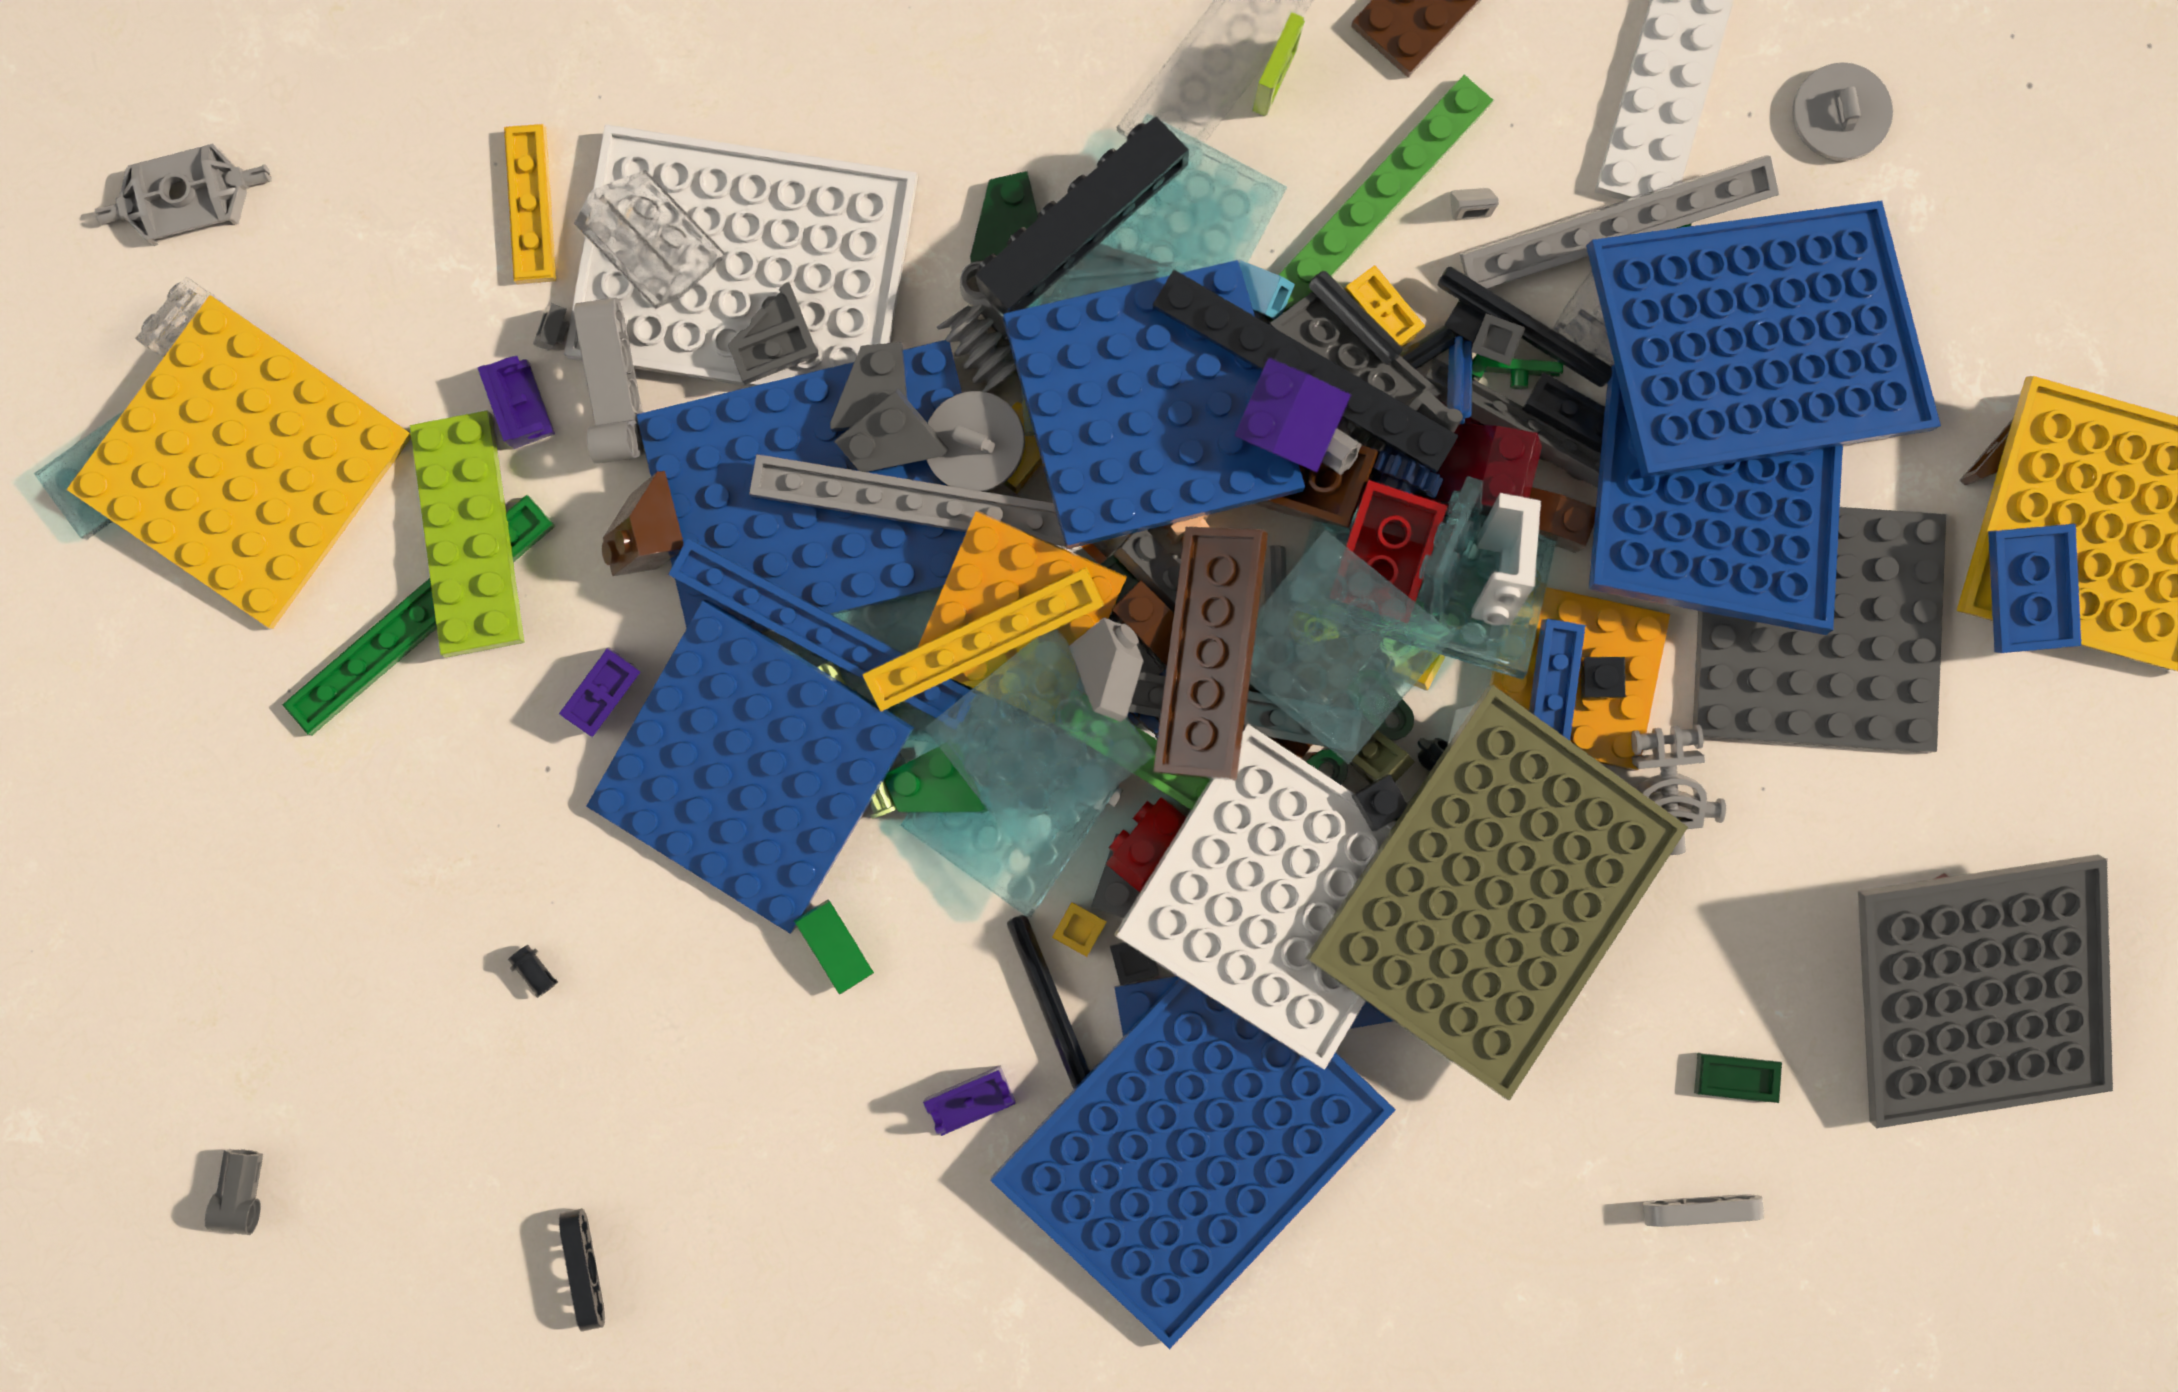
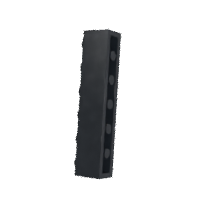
[975,116,1189,314]

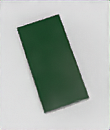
[1694,1053,1782,1103]

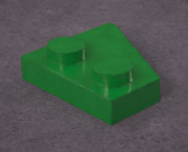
[884,739,989,813]

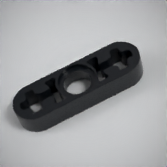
[559,1208,605,1332]

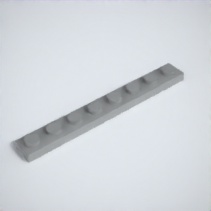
[1459,155,1779,288]
[749,454,1072,550]

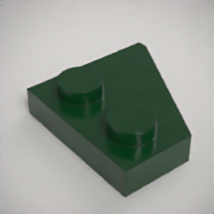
[970,171,1038,263]

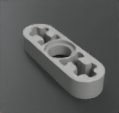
[1643,1194,1764,1227]

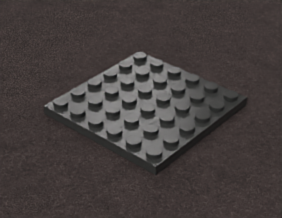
[1693,507,1946,753]
[1858,854,2113,1128]

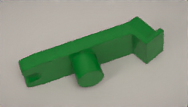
[1472,354,1563,389]

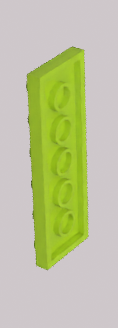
[410,410,525,658]

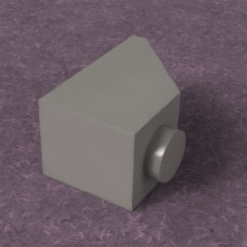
[1069,617,1143,722]

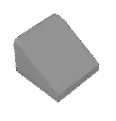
[1450,188,1499,220]

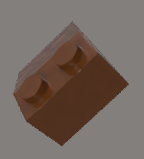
[1255,445,1378,528]

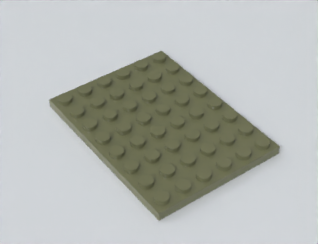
[1305,685,1688,1101]

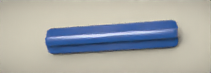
[1447,336,1473,424]

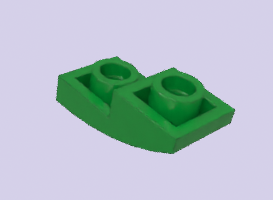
[794,899,874,995]

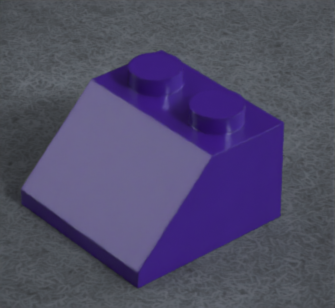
[1234,358,1351,472]

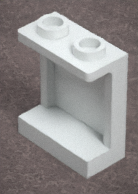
[1471,493,1541,626]

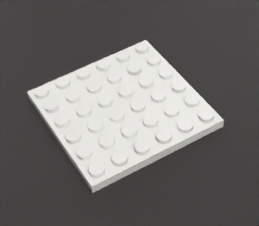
[1114,724,1396,1070]

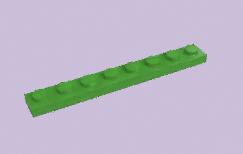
[1265,74,1493,322]

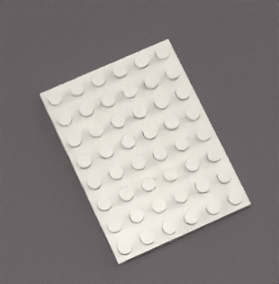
[564,124,918,387]

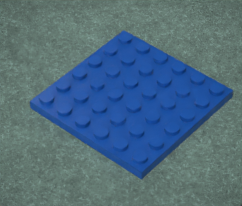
[1003,260,1305,550]
[1588,364,1843,635]
[586,600,914,934]

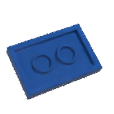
[1988,524,2081,653]

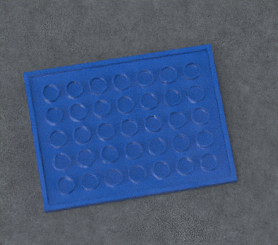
[1586,200,1941,477]
[636,340,966,633]
[990,978,1396,1349]

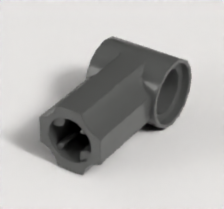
[205,1149,263,1235]

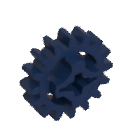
[1369,444,1443,498]

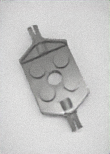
[95,144,271,246]

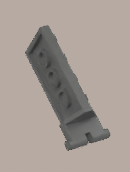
[1269,292,1463,469]

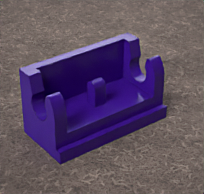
[477,356,555,449]
[559,647,641,737]
[923,1065,1016,1136]

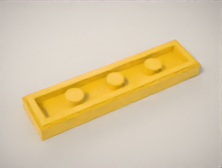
[504,124,556,284]

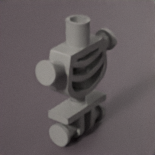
[1631,724,1726,855]

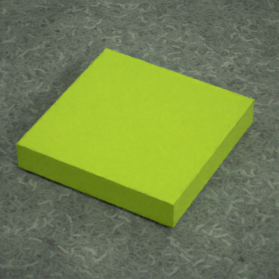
[1252,12,1305,117]

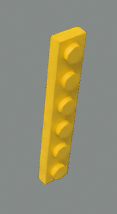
[863,567,1104,711]

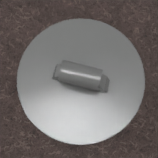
[1792,63,1893,161]
[927,391,1025,492]

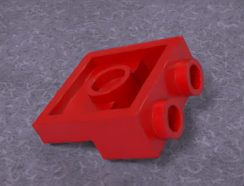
[1106,797,1186,892]

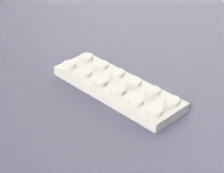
[1594,0,1734,201]

